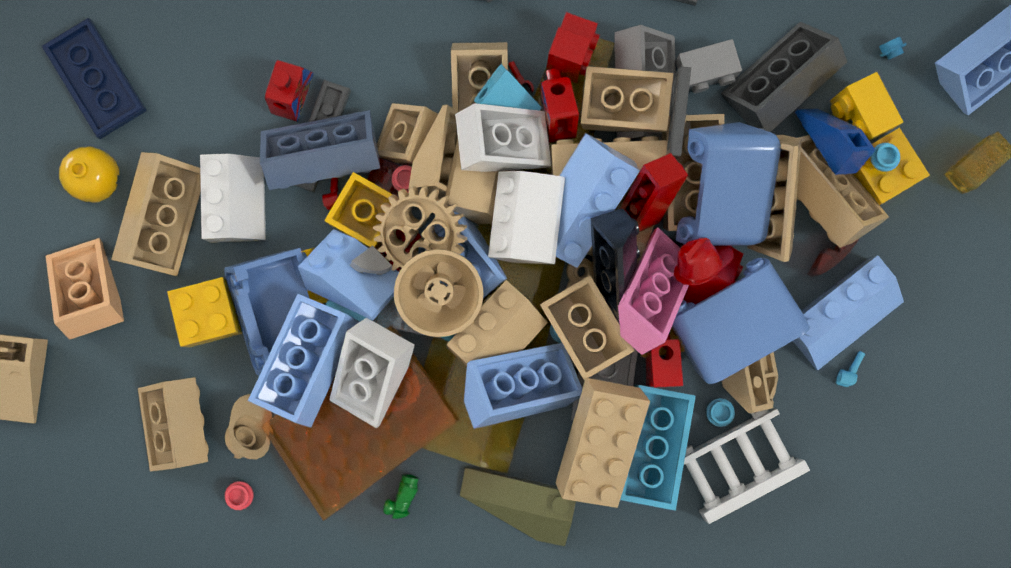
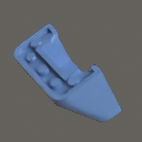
[676,122,781,245]
[224,248,309,376]
[672,258,810,384]

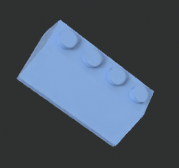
[935,5,1011,115]
[556,133,640,268]
[793,255,904,370]
[248,294,359,427]
[464,343,582,429]

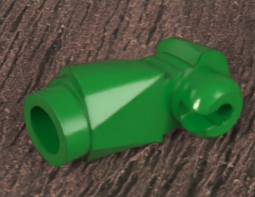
[383,474,419,519]

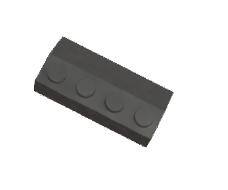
[721,22,847,132]

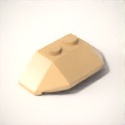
[722,352,778,413]

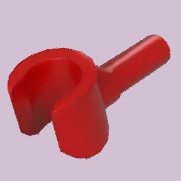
[508,61,534,93]
[322,177,339,210]

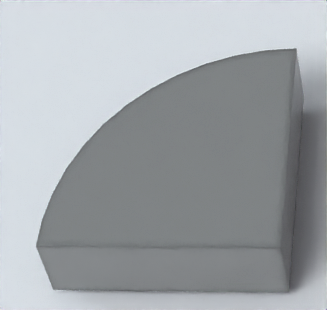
[350,245,392,275]

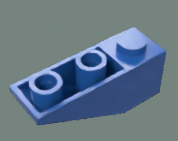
[795,109,875,175]

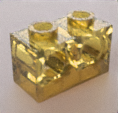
[944,131,1011,194]

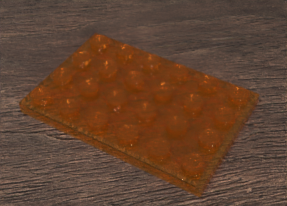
[261,326,459,521]

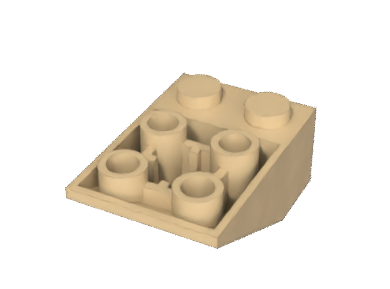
[0,334,48,423]

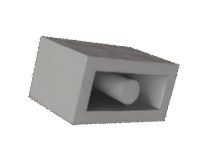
[675,39,742,94]

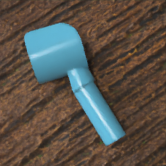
[836,351,865,387]

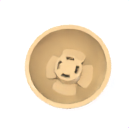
[394,249,483,337]

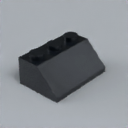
[591,208,640,319]

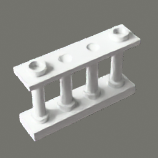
[684,408,810,524]

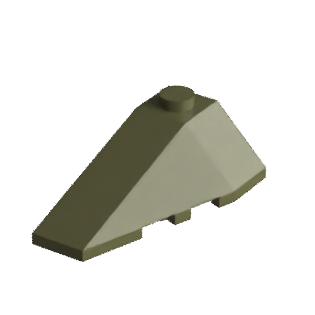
[460,467,576,546]

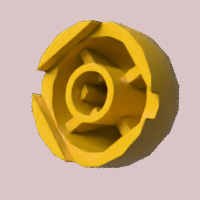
[59,147,119,203]

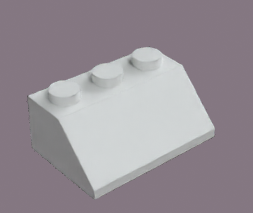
[200,154,266,243]
[488,171,565,264]

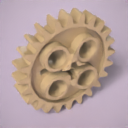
[373,186,467,271]

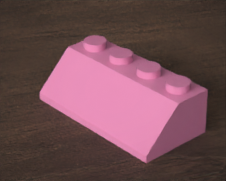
[618,227,689,355]

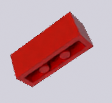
[620,153,688,232]

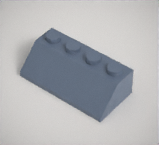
[260,110,380,190]

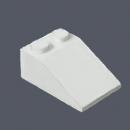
[455,103,551,172]
[330,318,415,428]

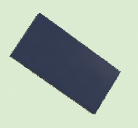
[42,18,147,139]

